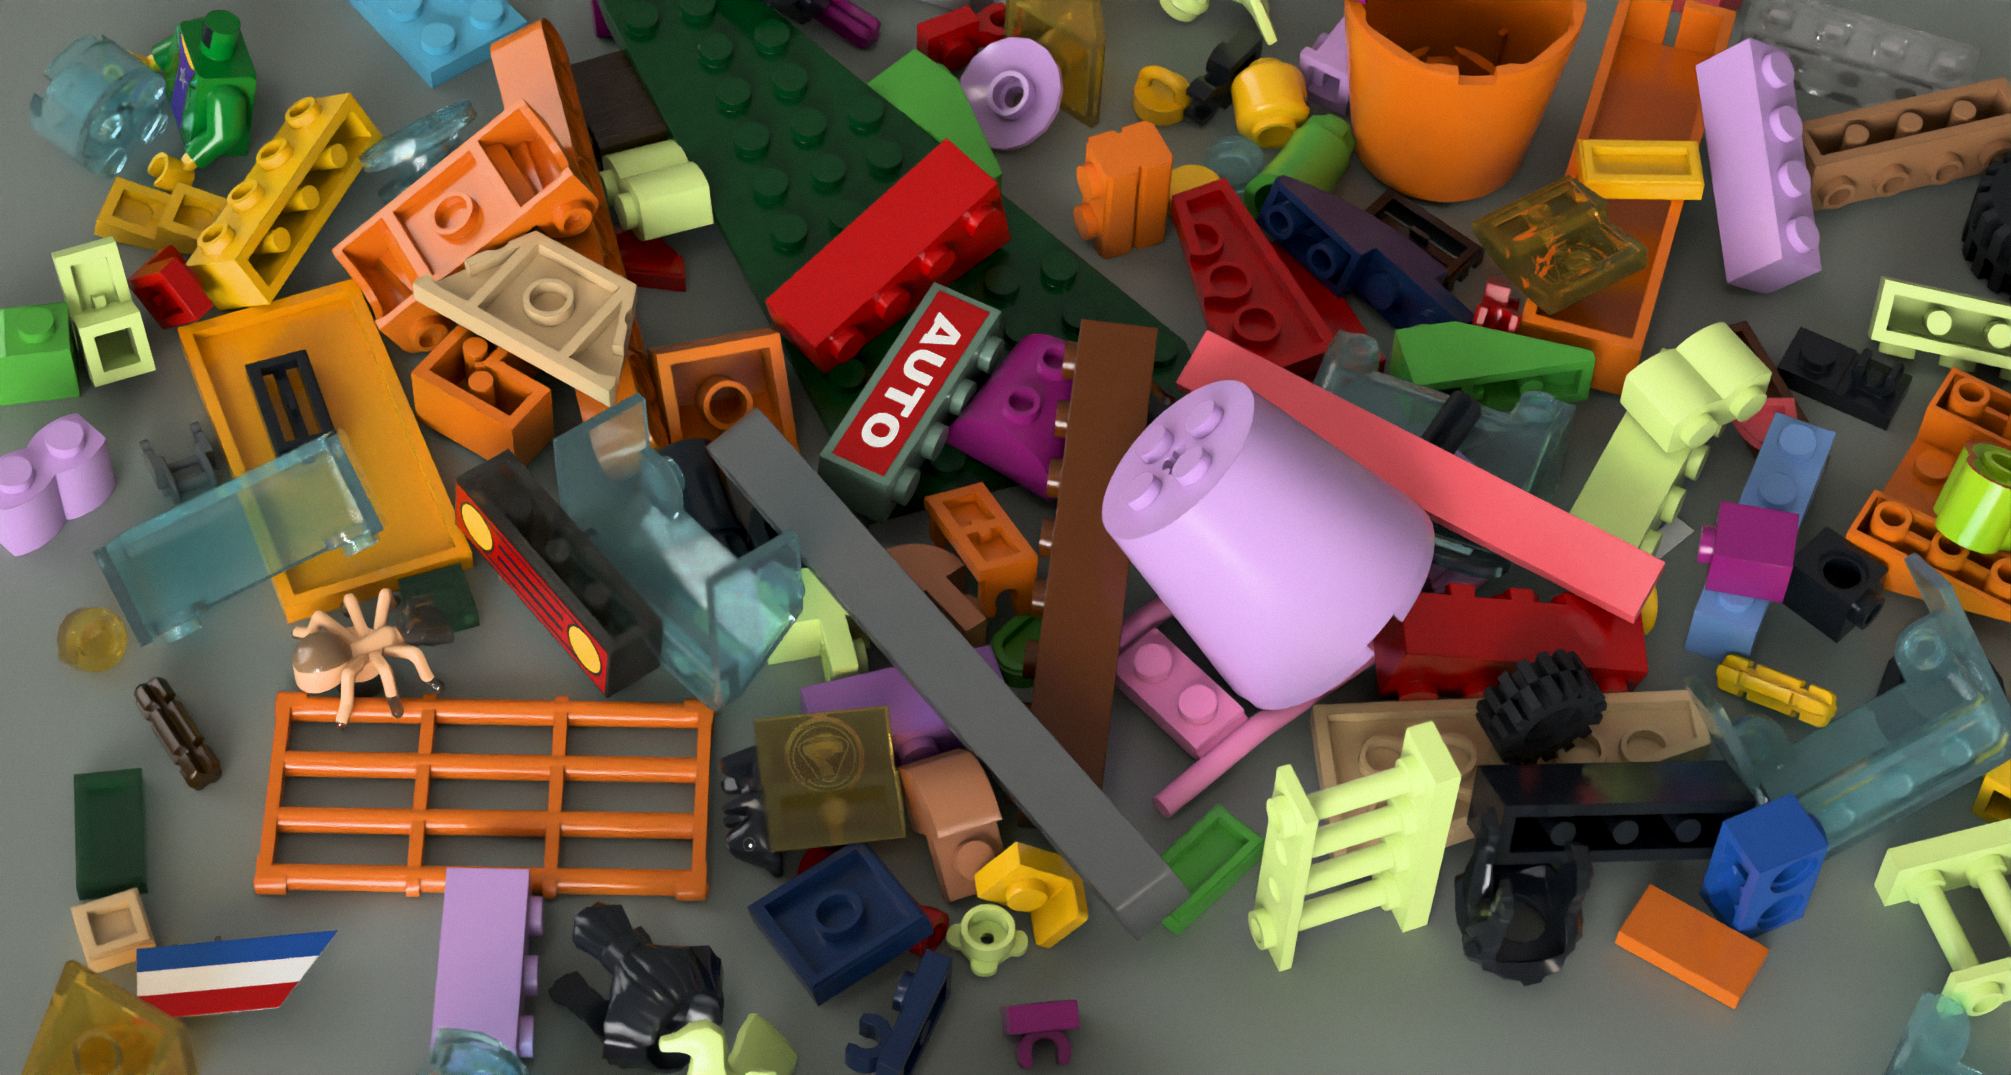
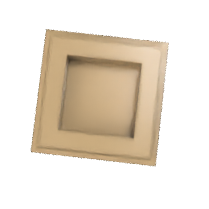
[70,887,156,975]

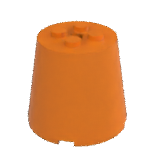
[1344,0,1587,202]

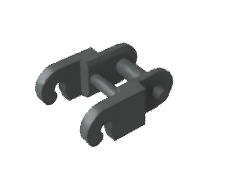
[139,421,222,505]

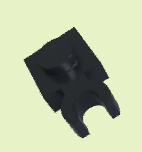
[1183,26,1264,126]

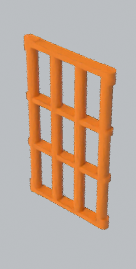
[253,691,717,901]

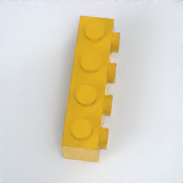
[185,92,383,311]

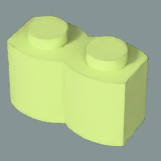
[599,139,714,242]
[1620,322,1772,453]

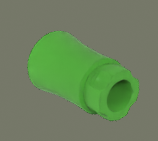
[1243,113,1356,233]

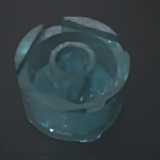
[28,34,168,180]

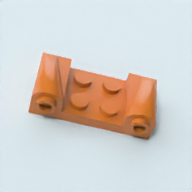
[331,97,599,354]

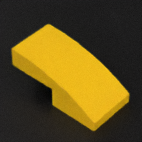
[94,176,228,254]

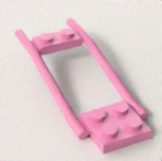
[1115,451,1499,818]

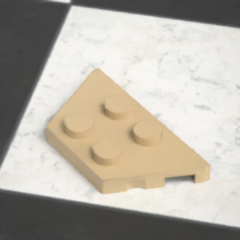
[413,230,638,407]

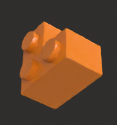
[411,324,555,477]

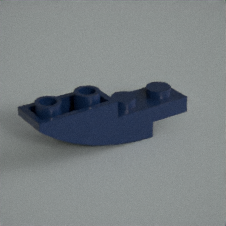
[1256,175,1474,329]

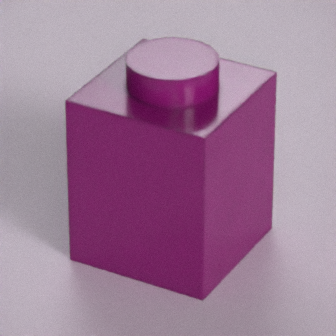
[1696,501,1800,603]

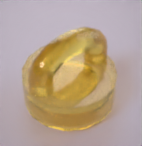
[57,607,128,673]

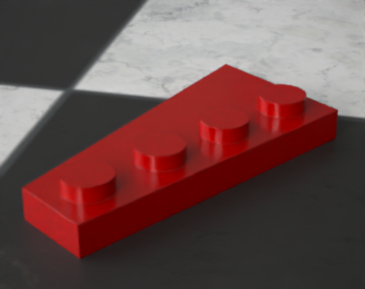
[1170,178,1341,376]

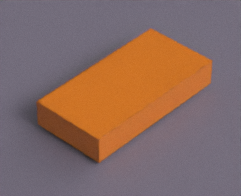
[1615,884,1770,1010]

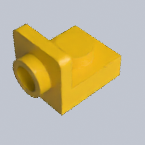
[974,841,1089,949]

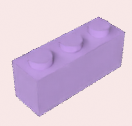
[430,868,544,1075]

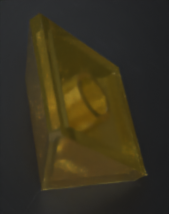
[1004,0,1106,129]
[21,960,199,1075]

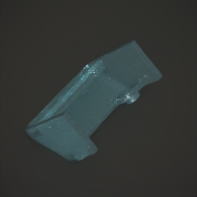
[553,392,805,711]
[93,426,387,648]
[1682,552,2011,862]

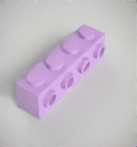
[1695,38,1822,295]

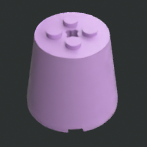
[1102,380,1435,710]

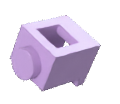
[1298,16,1350,116]

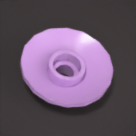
[960,37,1064,151]

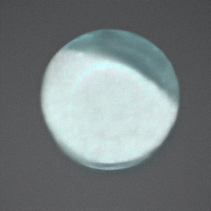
[1204,135,1264,193]

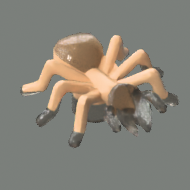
[291,588,455,730]

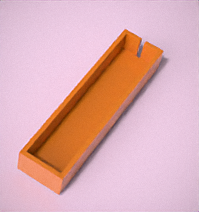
[1518,0,1737,396]

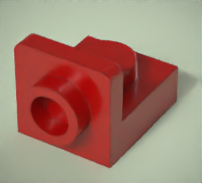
[127,245,214,330]

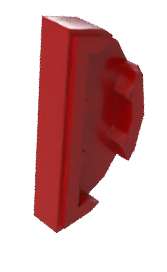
[613,227,686,292]

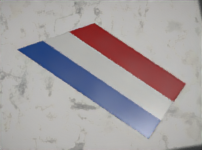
[136,930,339,1021]

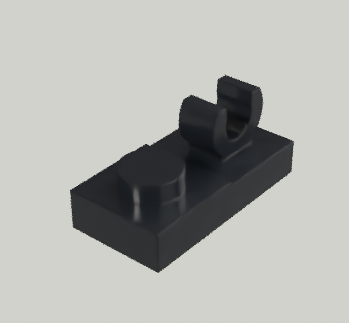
[1777,327,1913,431]

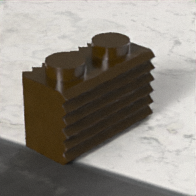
[571,50,668,172]

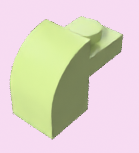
[51,236,156,387]
[755,568,870,682]

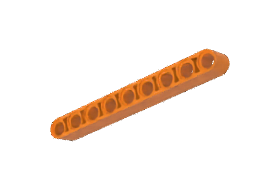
[490,18,670,480]

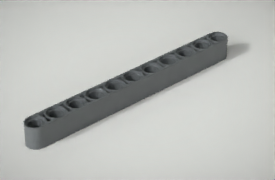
[705,407,1191,941]

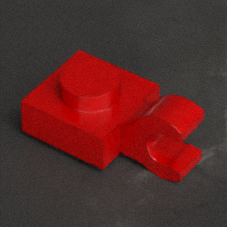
[916,3,1021,71]
[1472,274,1523,334]

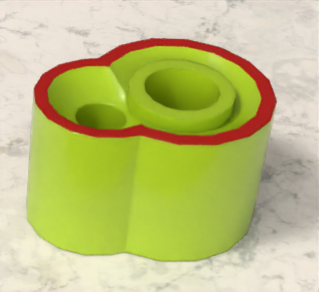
[1933,439,2011,554]

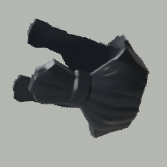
[1454,807,1594,987]
[548,901,725,1074]

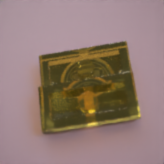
[1472,175,1647,315]
[752,705,907,853]

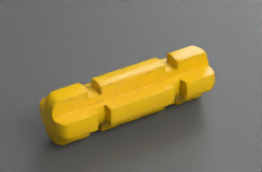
[1715,654,1838,728]

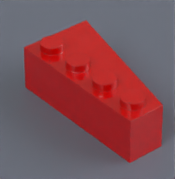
[765,138,1011,374]
[1373,583,1648,701]

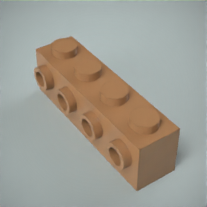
[1802,77,2011,212]

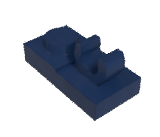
[845,949,953,1075]

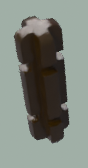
[134,677,222,790]

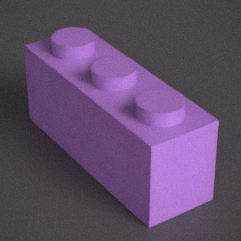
[800,645,1004,786]

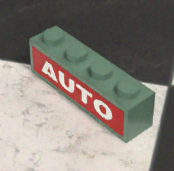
[817,282,1005,524]

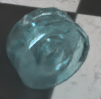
[359,100,478,206]

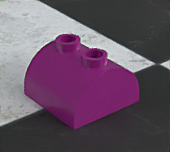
[946,334,1073,503]

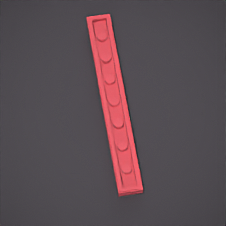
[1175,330,1665,624]

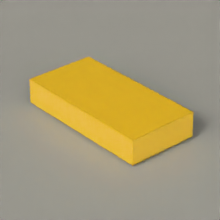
[1575,139,1705,200]

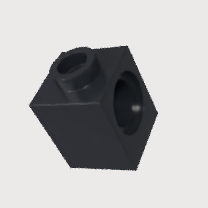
[1782,526,1888,643]

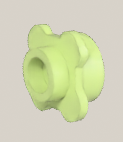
[946,903,1028,977]

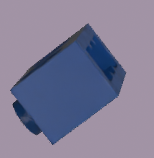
[1699,793,1829,939]

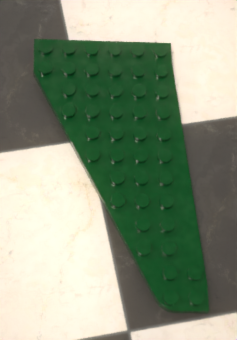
[597,0,1191,525]

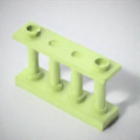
[1248,720,1462,972]
[1874,818,2011,1019]

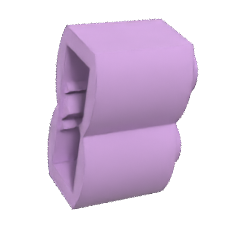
[0,413,116,556]

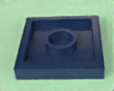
[747,841,934,1006]

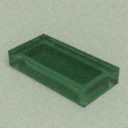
[74,768,149,901]

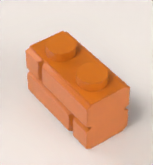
[1073,120,1173,260]

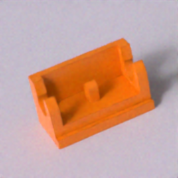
[924,482,1038,618]

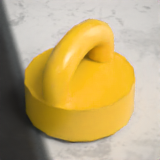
[1133,65,1191,126]

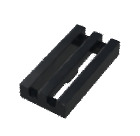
[1365,188,1485,292]
[245,349,341,470]

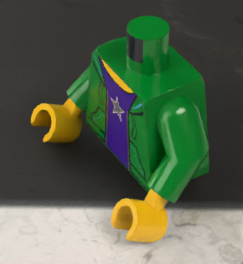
[113,10,257,194]

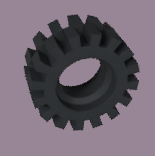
[1475,649,1607,764]

